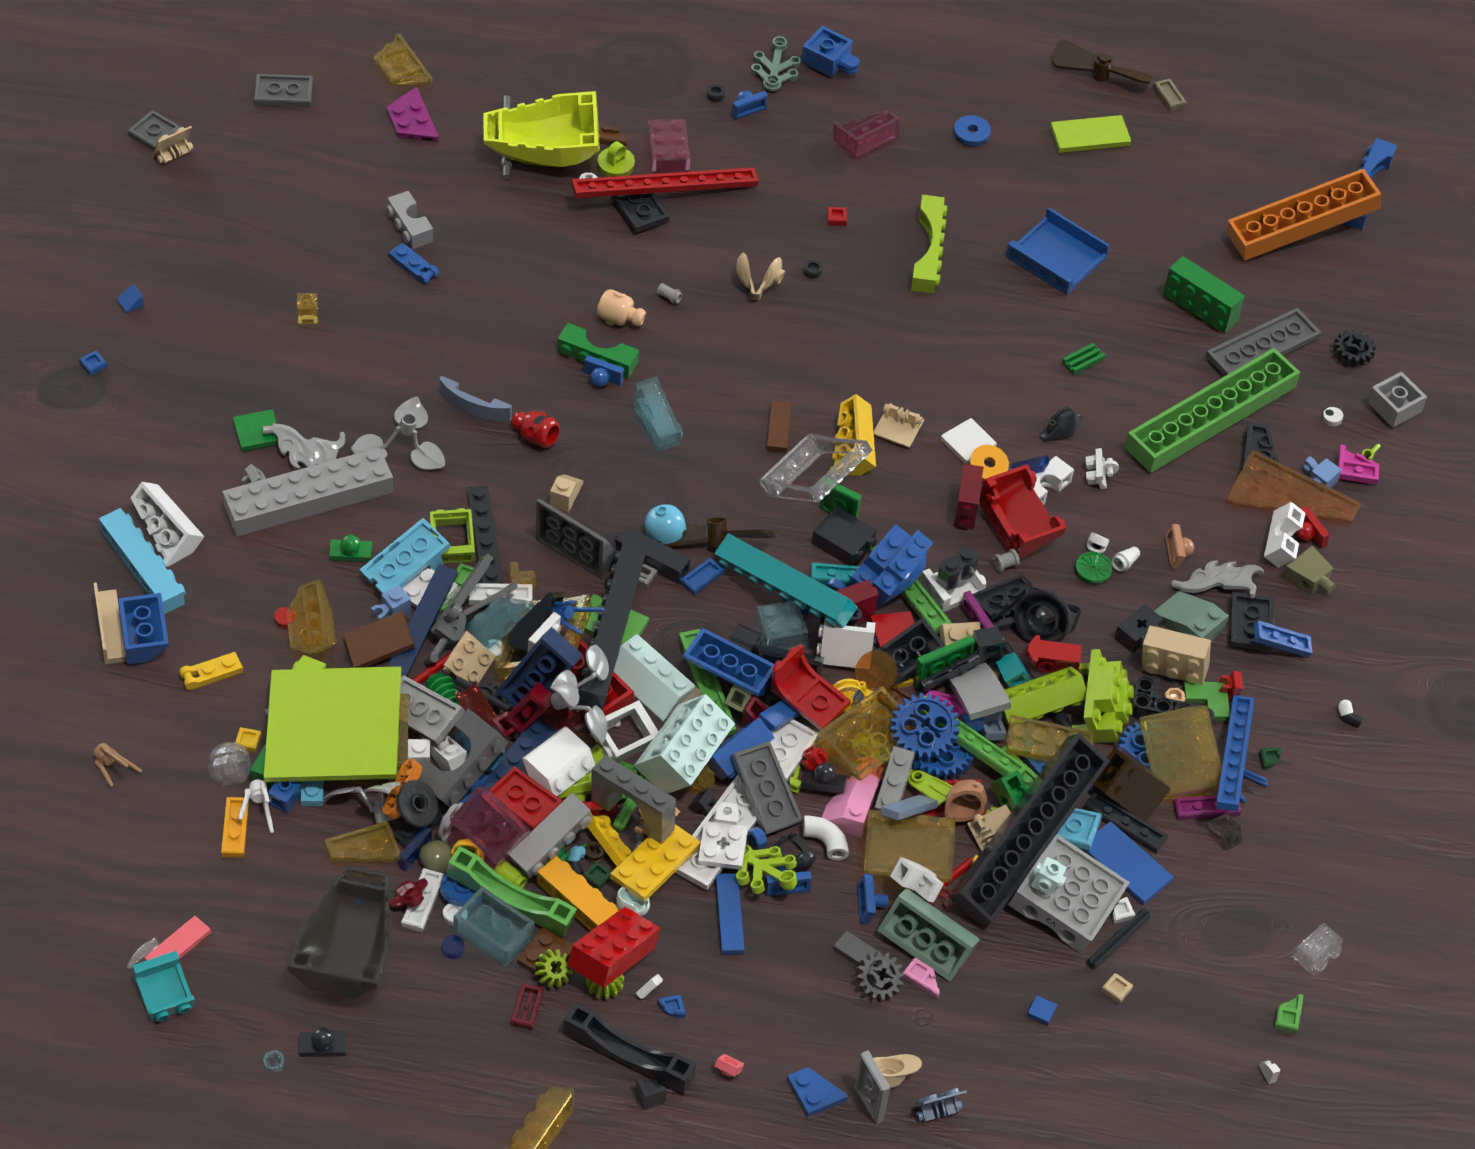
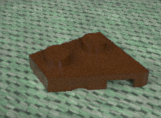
[517,928,572,974]

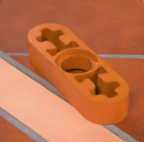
[382,758,422,820]

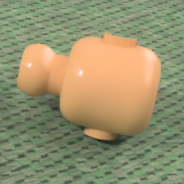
[597,289,646,326]

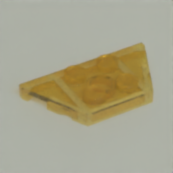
[375,33,432,84]

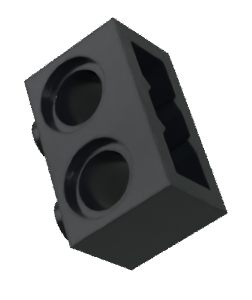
[972,626,1005,669]

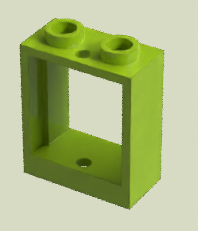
[430,508,475,564]

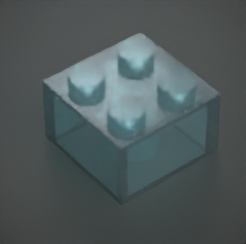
[755,600,808,650]

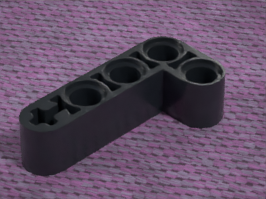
[1131,676,1215,734]

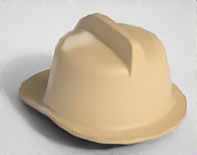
[873,1054,922,1088]

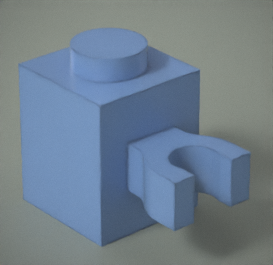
[1302,456,1342,495]
[371,585,411,621]

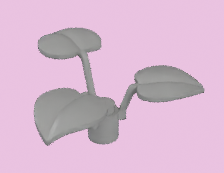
[351,396,445,470]
[550,645,609,745]
[323,769,401,824]

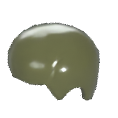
[419,840,452,873]

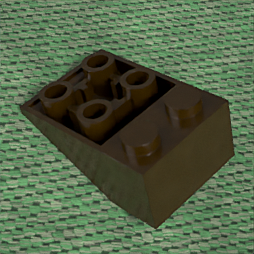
[1094,747,1171,822]

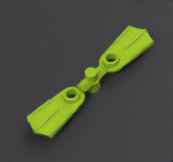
[847,730,953,806]

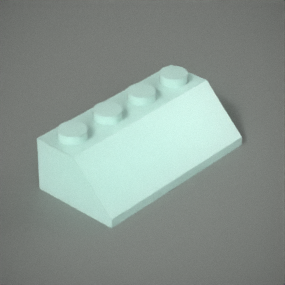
[614,634,695,723]

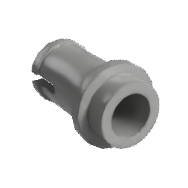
[657,283,683,304]

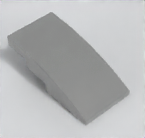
[948,663,1011,720]

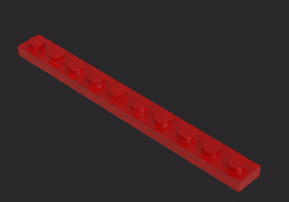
[571,168,759,198]

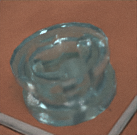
[263,1050,285,1073]

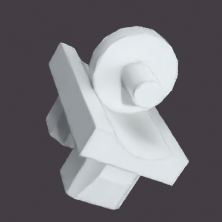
[1086,448,1119,489]

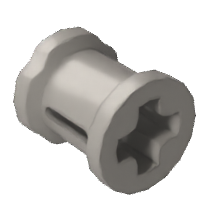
[993,549,1020,572]

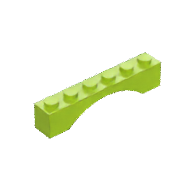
[911,195,947,294]

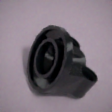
[1014,587,1082,642]

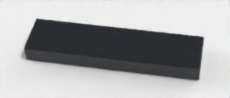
[1083,792,1169,854]

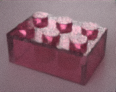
[647,119,690,174]
[450,787,532,865]

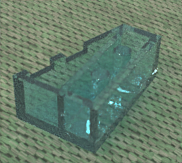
[633,376,683,451]

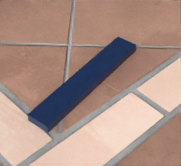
[388,564,458,677]

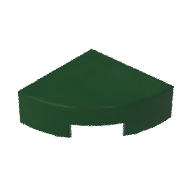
[1259,747,1282,770]

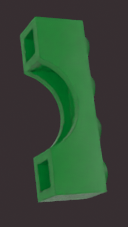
[557,323,639,379]

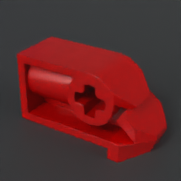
[1025,635,1082,674]

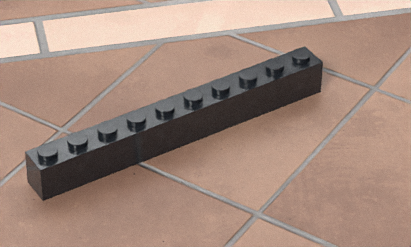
[578,543,647,711]

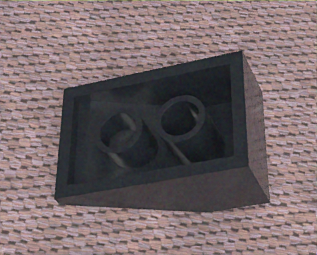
[508,592,566,652]
[872,617,945,685]

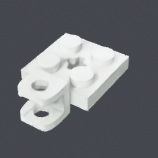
[698,802,748,870]

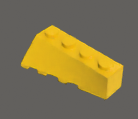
[830,394,876,476]

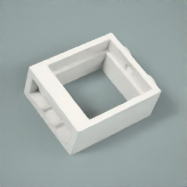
[592,700,658,763]

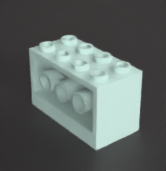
[634,694,735,793]

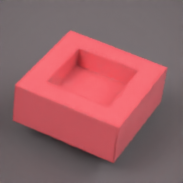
[715,1054,744,1077]

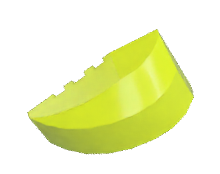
[483,91,600,167]

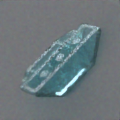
[464,597,535,649]

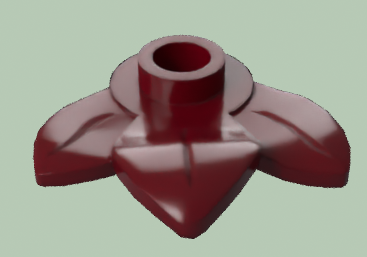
[388,878,428,908]

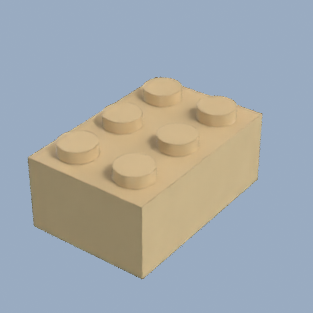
[1142,626,1211,685]

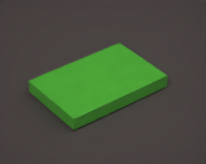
[574,594,650,645]

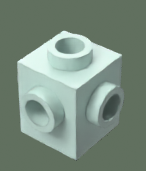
[1031,857,1067,897]

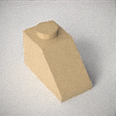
[550,474,583,512]

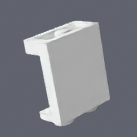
[921,568,986,612]
[817,621,875,670]

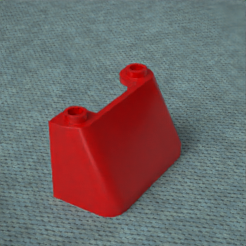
[979,464,1066,560]

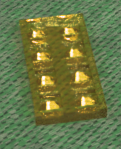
[1006,715,1094,762]

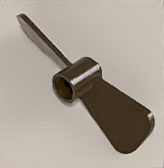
[1052,40,1153,84]
[663,517,775,550]

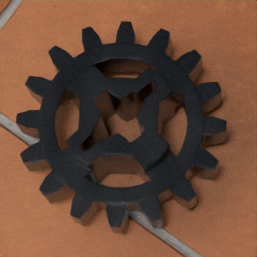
[1333,329,1376,367]

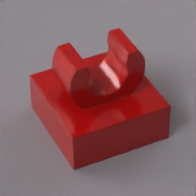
[1218,671,1243,700]

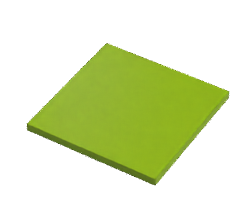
[264,667,402,782]

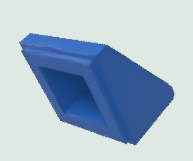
[117,284,144,313]

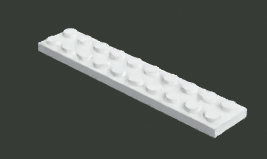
[675,720,820,890]

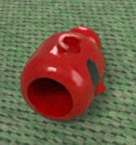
[511,411,560,448]

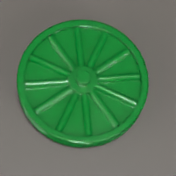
[1075,552,1112,583]

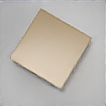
[1101,973,1133,1004]

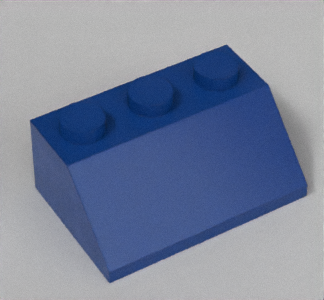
[119,593,169,665]
[704,718,775,780]

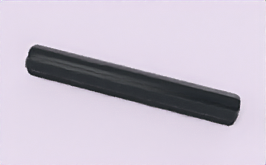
[1087,909,1151,969]

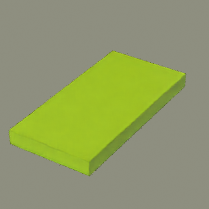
[1050,115,1131,153]

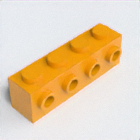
[537,856,619,931]

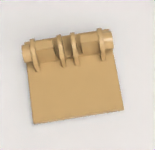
[153,126,193,164]
[873,403,924,448]
[443,631,496,684]
[967,805,1010,851]

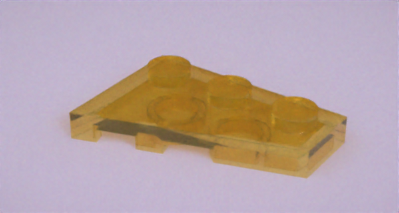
[324,821,402,862]

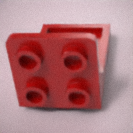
[771,644,851,731]

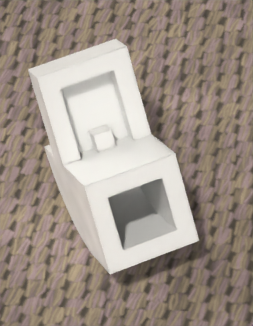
[890,857,944,903]

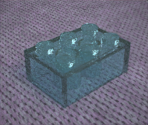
[453,886,535,966]

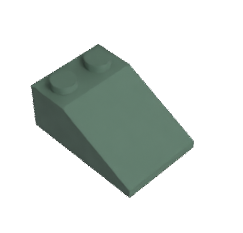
[1154,591,1229,641]

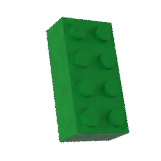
[1163,256,1245,334]

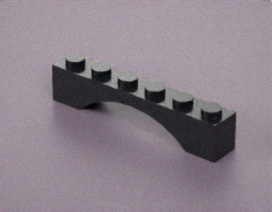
[564,1003,697,1094]

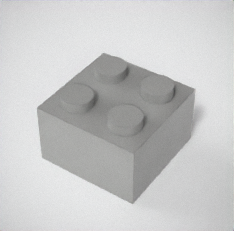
[1367,371,1427,428]

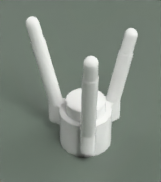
[238,780,274,833]

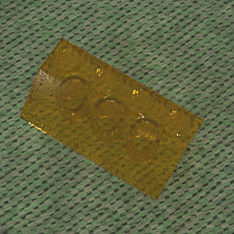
[504,1087,574,1149]

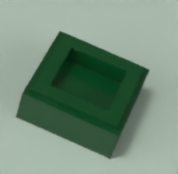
[582,861,612,891]

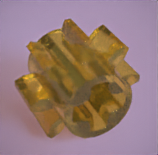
[691,765,715,792]

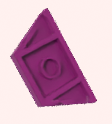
[387,87,439,142]

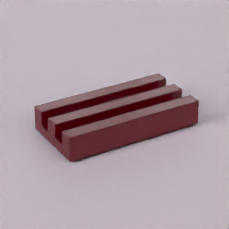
[510,983,544,1030]

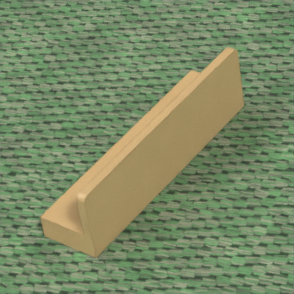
[94,582,127,665]

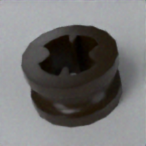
[585,841,605,864]

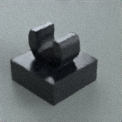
[688,787,717,816]

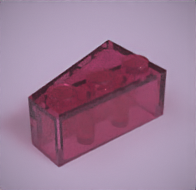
[833,110,900,158]

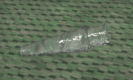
[127,938,159,969]

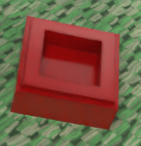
[827,207,847,226]

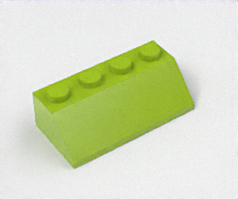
[1002,666,1087,727]

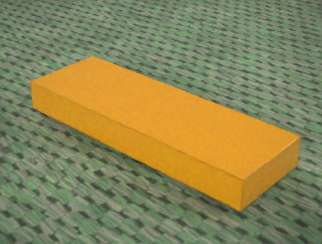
[221,797,249,858]

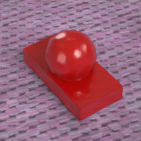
[1296,506,1329,549]

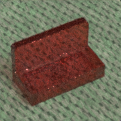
[454,683,497,725]

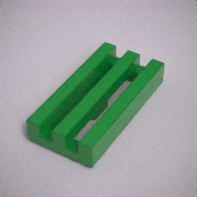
[1062,343,1106,375]

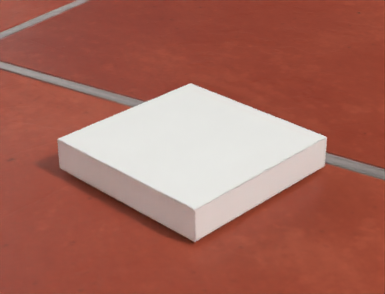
[940,418,997,464]

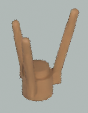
[93,743,142,787]

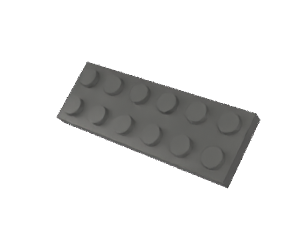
[1206,307,1322,376]

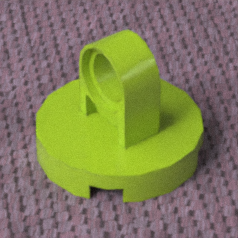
[597,141,635,177]

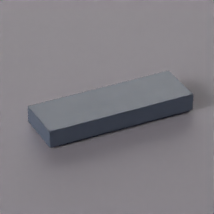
[880,794,938,821]

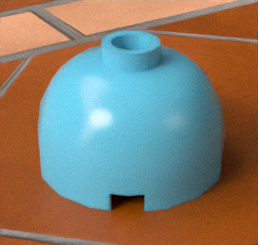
[645,504,686,544]

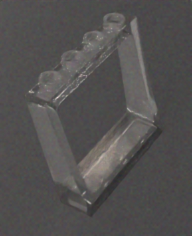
[759,433,872,502]

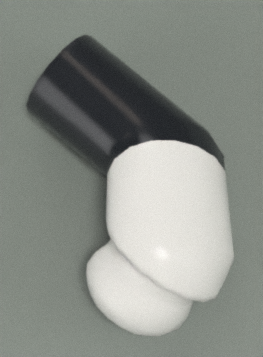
[1338,700,1363,727]

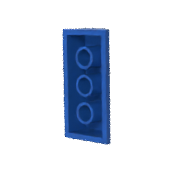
[682,628,774,696]

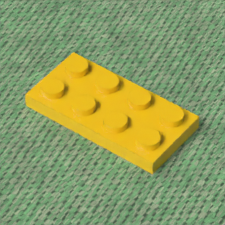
[610,824,701,902]

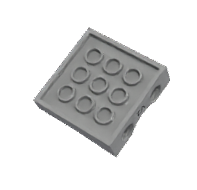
[1008,834,1130,955]

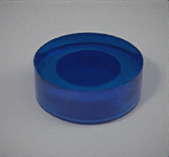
[442,935,465,959]

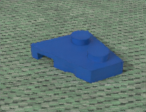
[787,1067,848,1117]

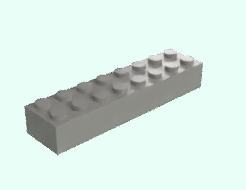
[222,447,394,537]

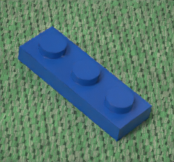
[1254,620,1312,658]

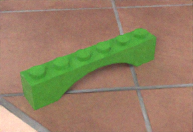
[446,846,577,938]

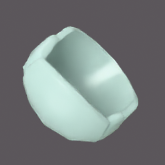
[616,887,650,916]

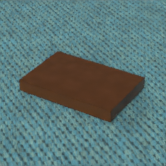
[344,611,415,668]

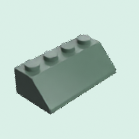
[877,888,980,982]

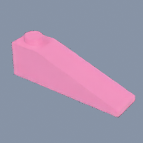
[822,761,885,837]

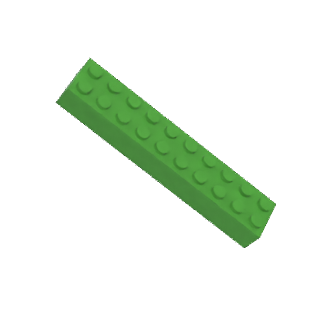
[1125,348,1301,473]

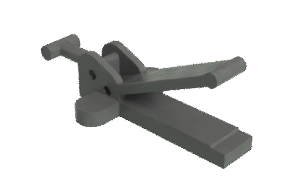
[424,554,518,665]

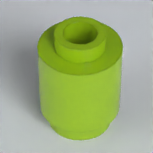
[494,861,527,889]

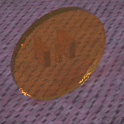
[855,650,897,693]

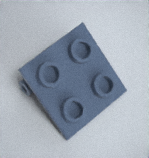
[912,1088,967,1122]

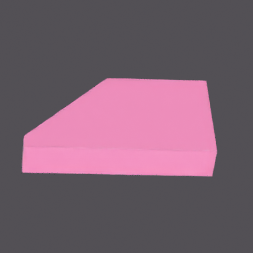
[902,958,939,998]

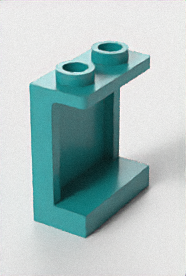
[132,951,195,1022]

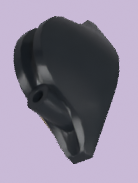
[1039,406,1083,442]

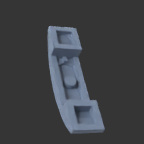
[439,376,512,421]

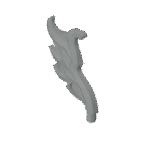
[262,423,345,470]
[1171,560,1264,598]

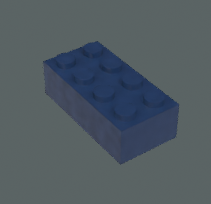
[496,627,584,707]

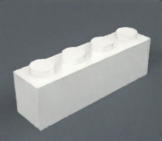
[131,482,204,567]

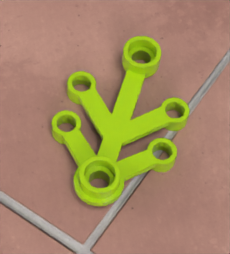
[736,844,797,894]

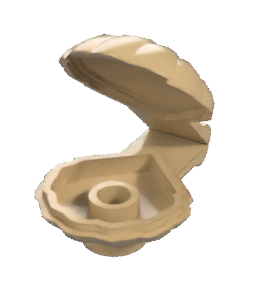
[736,252,786,301]

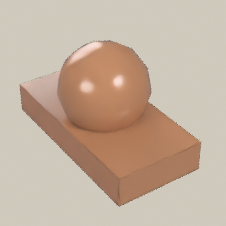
[1165,524,1195,569]

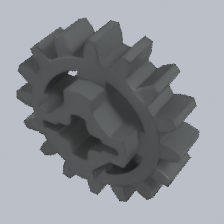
[855,951,904,1001]

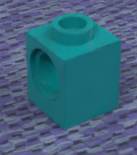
[996,652,1031,687]

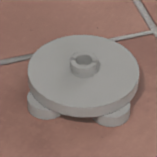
[438,802,465,843]

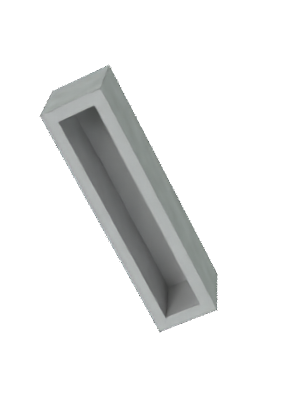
[508,793,593,879]

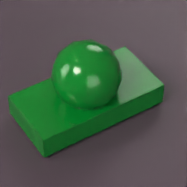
[329,534,372,562]

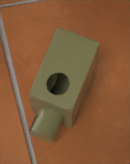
[1283,546,1336,594]

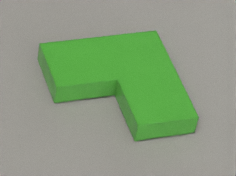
[1183,681,1230,721]

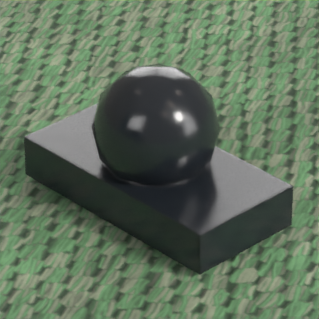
[801,763,848,794]
[299,1027,347,1057]

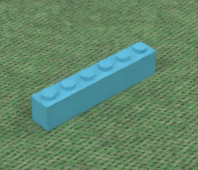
[99,508,186,614]

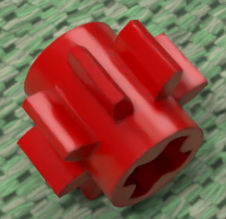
[801,745,828,772]

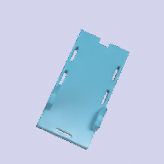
[359,518,451,594]

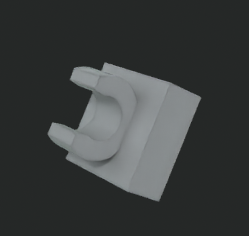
[242,464,266,484]

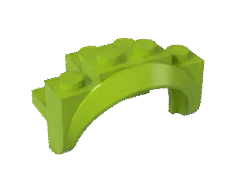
[1072,649,1134,743]

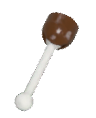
[574,720,621,746]

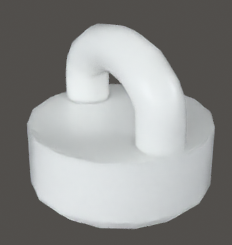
[1087,533,1109,553]

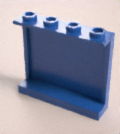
[1006,207,1110,295]

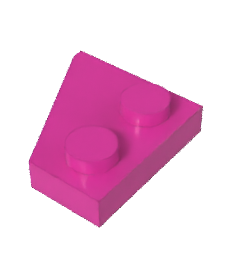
[1338,444,1379,485]

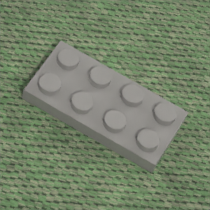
[399,675,465,745]

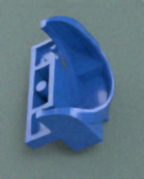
[849,524,933,608]

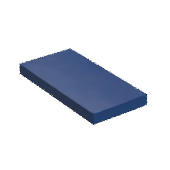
[1080,821,1174,905]

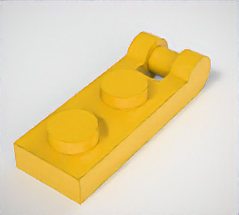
[179,652,243,690]
[587,815,631,866]

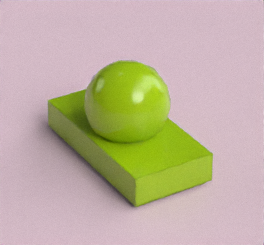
[557,773,592,802]

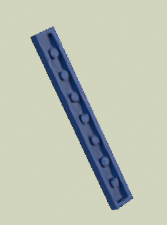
[1216,695,1255,812]

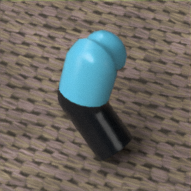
[567,846,586,875]

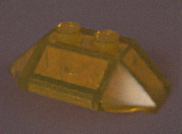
[287,579,337,655]

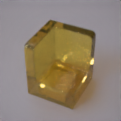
[509,562,537,590]

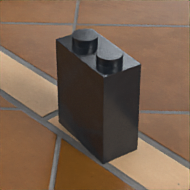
[811,506,877,566]

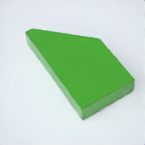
[1275,994,1303,1034]

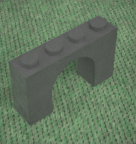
[418,708,509,807]
[591,755,676,844]

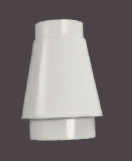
[1111,547,1140,572]

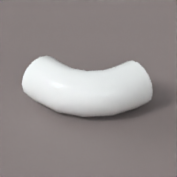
[803,816,849,860]

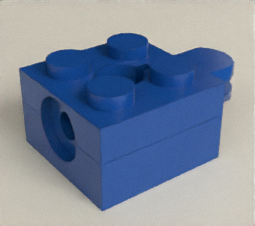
[801,26,859,77]

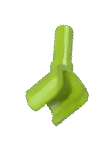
[1362,444,1381,460]
[789,766,802,793]

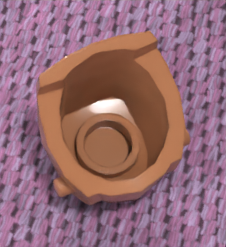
[945,780,988,824]

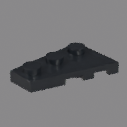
[1242,422,1283,479]
[973,574,1033,622]

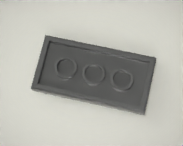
[730,741,803,835]

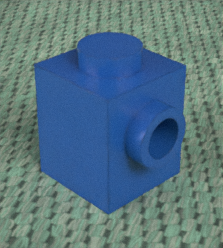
[267,781,301,814]

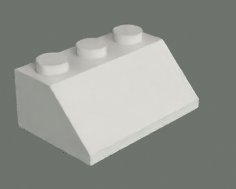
[522,727,595,796]

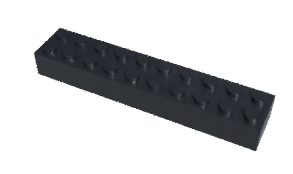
[949,733,1110,926]

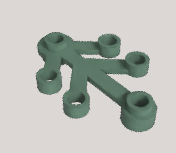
[751,36,801,91]

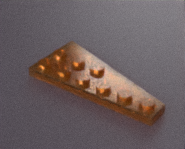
[1226,450,1362,523]

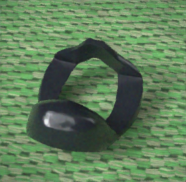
[774,833,816,870]

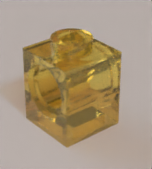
[297,293,318,324]

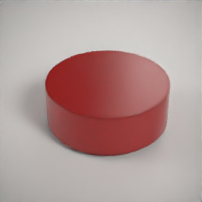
[274,607,296,629]

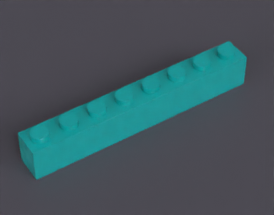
[714,533,858,628]

